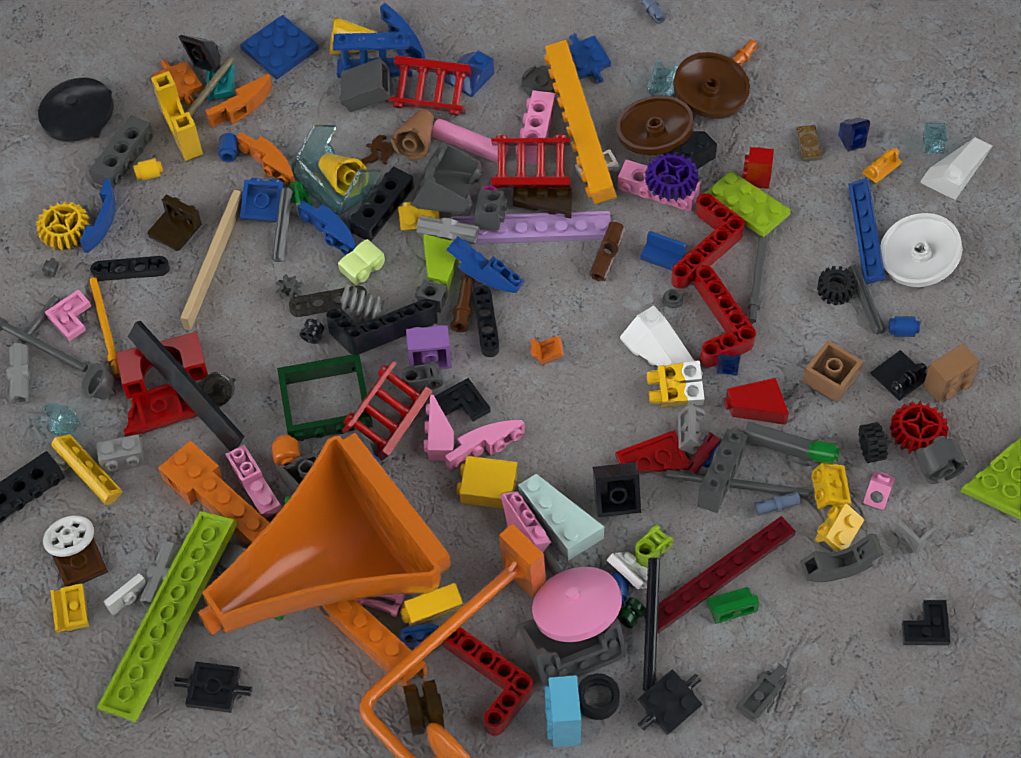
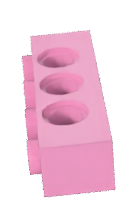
[516,90,555,164]
[617,160,700,211]

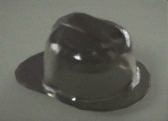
[197,372,236,408]

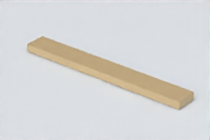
[180,190,242,331]

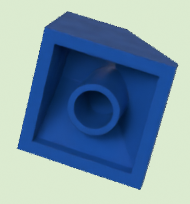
[444,50,494,97]

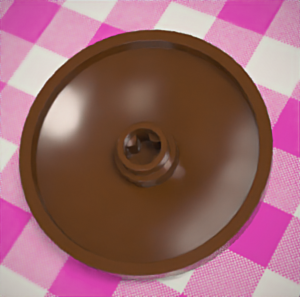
[673,52,750,119]
[616,95,694,155]

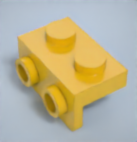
[398,202,439,231]
[814,503,865,551]

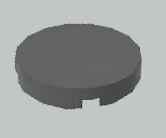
[522,65,556,96]

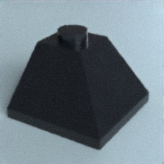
[178,35,221,73]

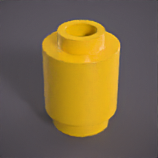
[133,158,163,181]

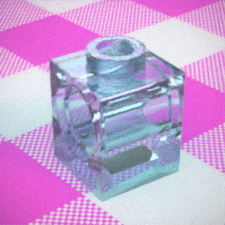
[923,123,947,154]

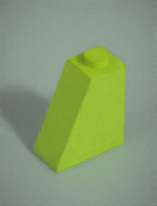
[423,234,460,293]

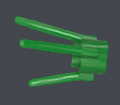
[288,182,312,224]

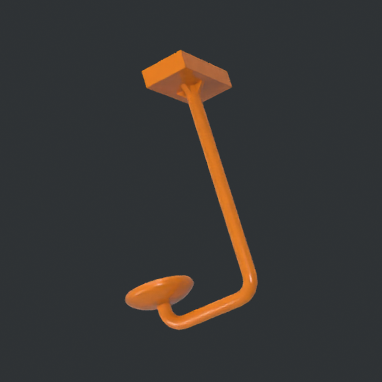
[359,523,546,758]

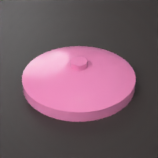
[532,567,622,642]

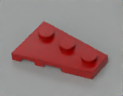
[615,430,689,473]

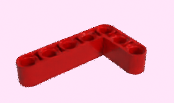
[671,193,745,289]
[694,265,756,367]
[442,627,533,736]

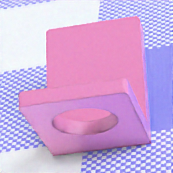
[863,471,895,510]

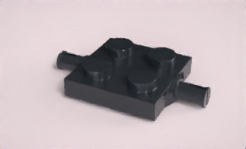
[174,661,252,713]
[637,669,703,735]

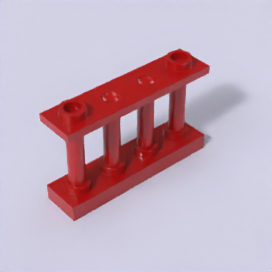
[388,56,472,116]
[491,135,570,188]
[342,361,433,461]

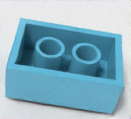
[544,675,581,747]

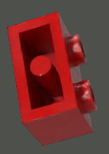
[742,147,774,189]

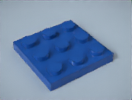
[240,15,319,79]

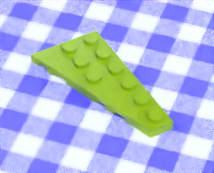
[960,437,1021,520]

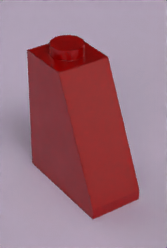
[724,378,789,424]

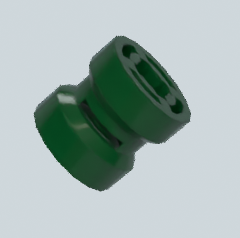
[617,597,646,629]

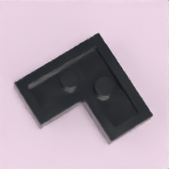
[434,378,491,422]
[901,600,950,646]

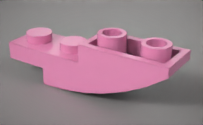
[445,420,525,472]
[225,445,282,518]

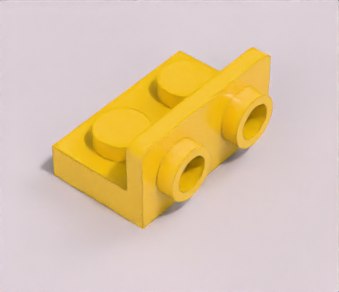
[811,463,851,510]

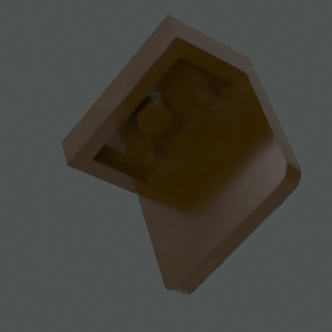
[148,194,202,251]

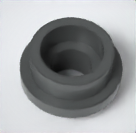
[42,258,59,277]
[663,289,683,308]

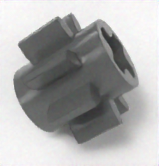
[276,274,302,301]

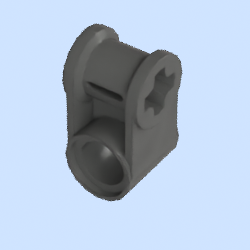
[402,362,443,391]

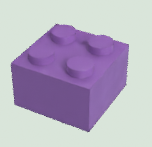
[406,325,452,370]

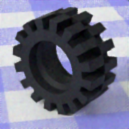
[817,266,856,305]
[858,422,888,463]

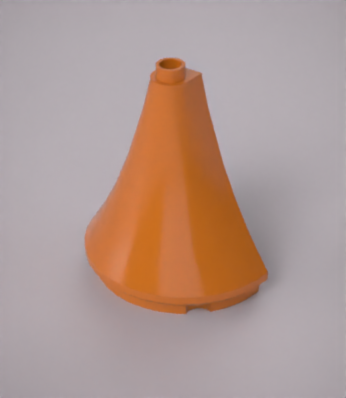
[198,433,450,636]

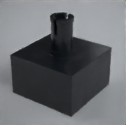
[592,462,641,517]

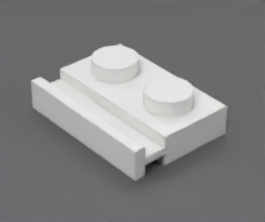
[607,552,648,590]

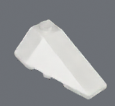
[620,305,703,376]

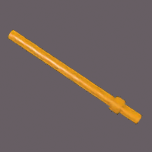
[89,277,121,378]

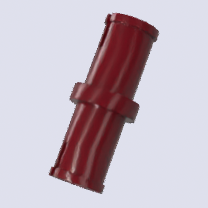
[685,432,721,475]

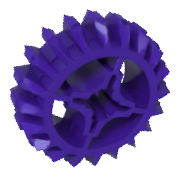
[645,152,699,202]

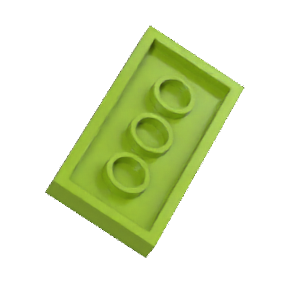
[705,171,790,238]

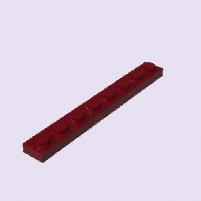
[644,516,796,633]

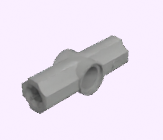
[417,216,479,244]
[7,343,32,405]
[140,541,181,608]

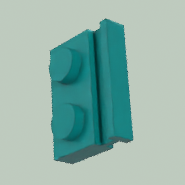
[207,64,235,102]

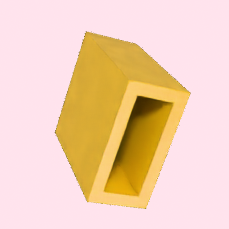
[456,456,518,509]
[400,583,463,626]

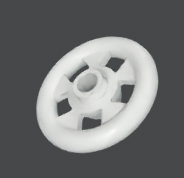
[43,515,94,557]

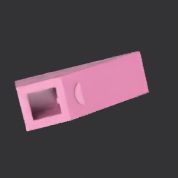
[424,395,455,461]
[501,491,551,553]

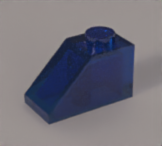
[838,117,871,152]

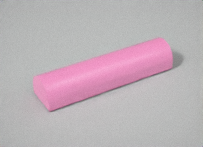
[432,118,509,163]

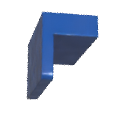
[640,231,686,271]

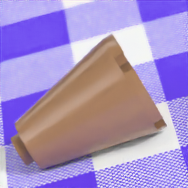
[391,109,434,160]

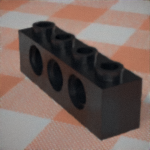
[349,166,414,242]
[0,451,65,523]

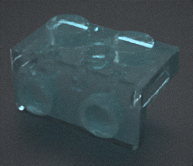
[647,61,678,97]

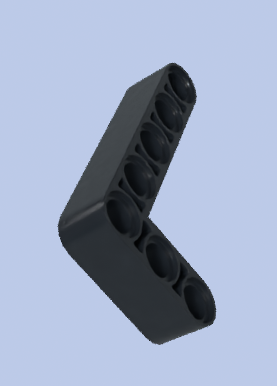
[326,299,438,355]

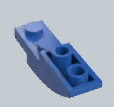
[297,200,356,255]
[447,236,524,293]

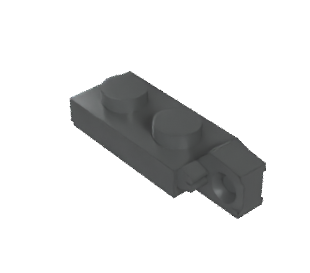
[736,664,787,723]

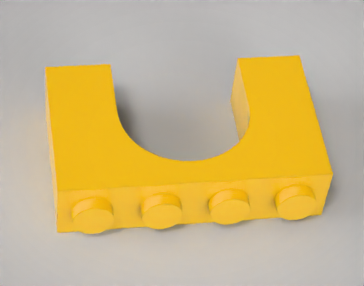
[151,71,203,161]

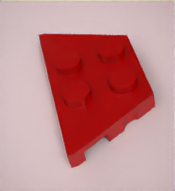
[124,383,198,437]

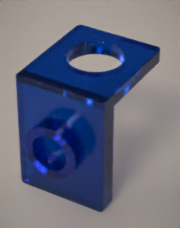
[717,354,741,376]

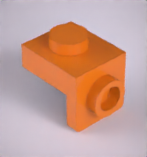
[530,335,564,365]

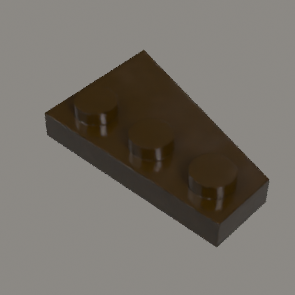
[513,187,572,219]

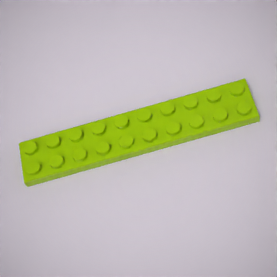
[97,511,238,723]

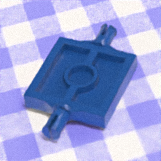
[569,33,611,84]

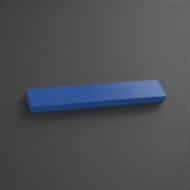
[848,178,886,285]

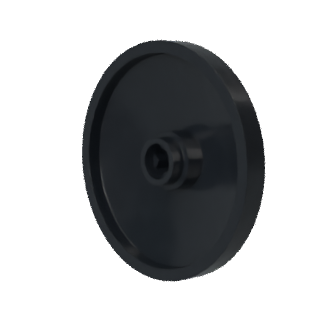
[38,78,114,142]

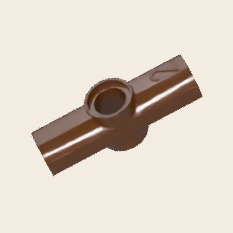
[589,222,626,282]

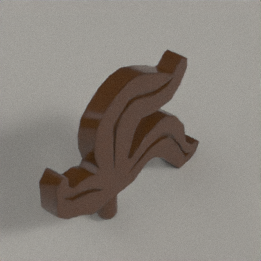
[361,135,393,165]

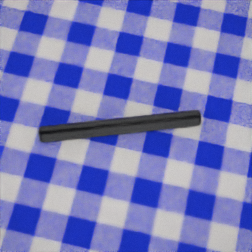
[643,557,660,691]

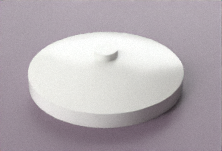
[880,213,962,287]

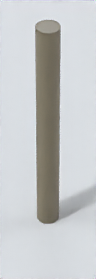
[185,56,234,117]

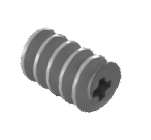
[339,284,385,319]

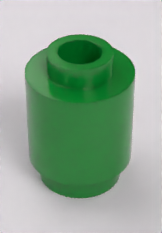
[807,440,840,465]

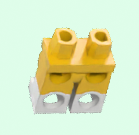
[646,360,705,408]

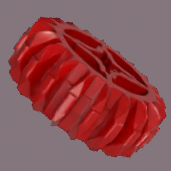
[889,400,949,454]

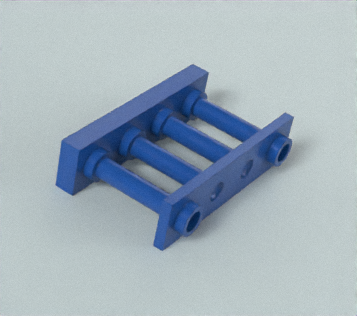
[333,32,413,78]

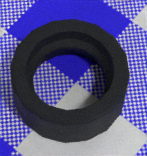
[578,673,620,720]

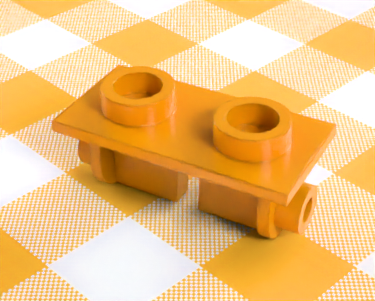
[861,148,903,184]

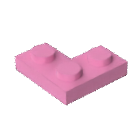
[45,290,91,342]

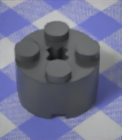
[915,436,968,484]

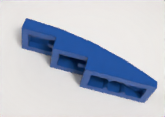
[380,3,425,59]

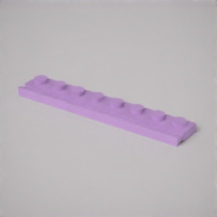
[452,211,611,244]

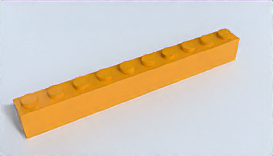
[544,39,617,204]

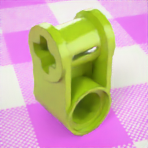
[634,525,674,567]

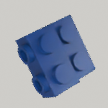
[240,178,286,222]

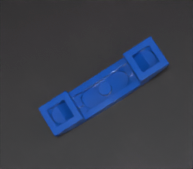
[80,178,116,253]

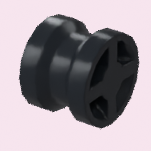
[300,319,325,344]

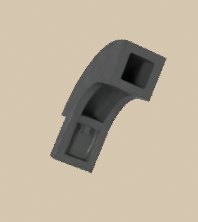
[800,533,884,582]

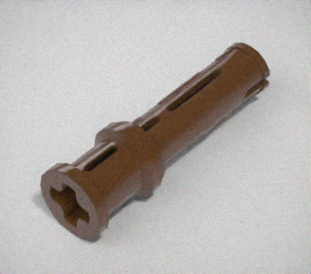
[450,274,474,332]

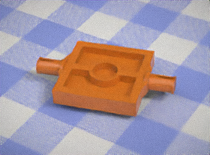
[152,59,203,107]

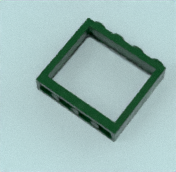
[277,354,373,442]

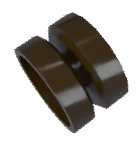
[403,679,445,736]

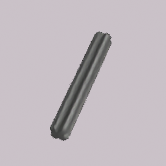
[272,187,292,262]
[848,264,885,334]

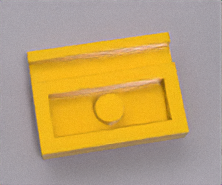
[50,583,89,634]

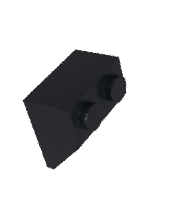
[664,131,717,169]

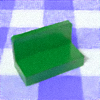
[707,587,759,624]

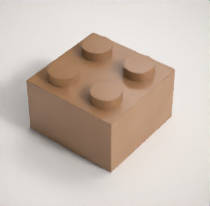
[802,340,863,403]
[924,343,980,403]

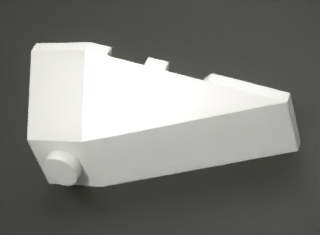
[920,137,992,200]

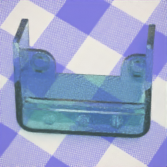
[291,125,382,216]

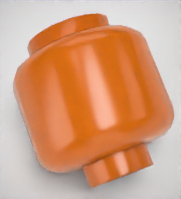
[271,435,301,466]

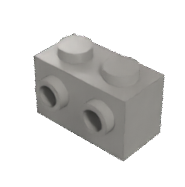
[96,434,146,473]

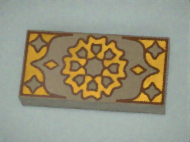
[796,125,822,161]

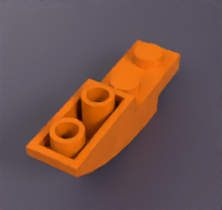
[205,73,273,128]
[237,132,295,186]

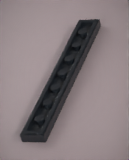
[128,321,245,451]

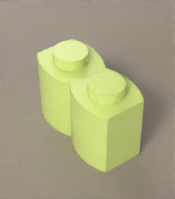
[338,239,385,285]

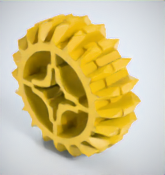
[36,201,90,251]

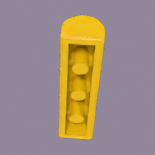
[51,434,123,505]

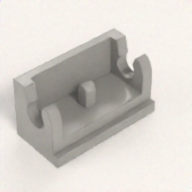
[678,403,705,454]

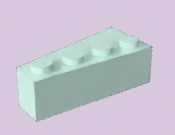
[518,474,604,561]

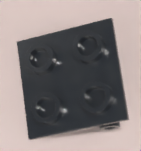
[870,350,927,401]

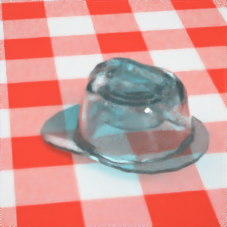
[45,403,81,437]

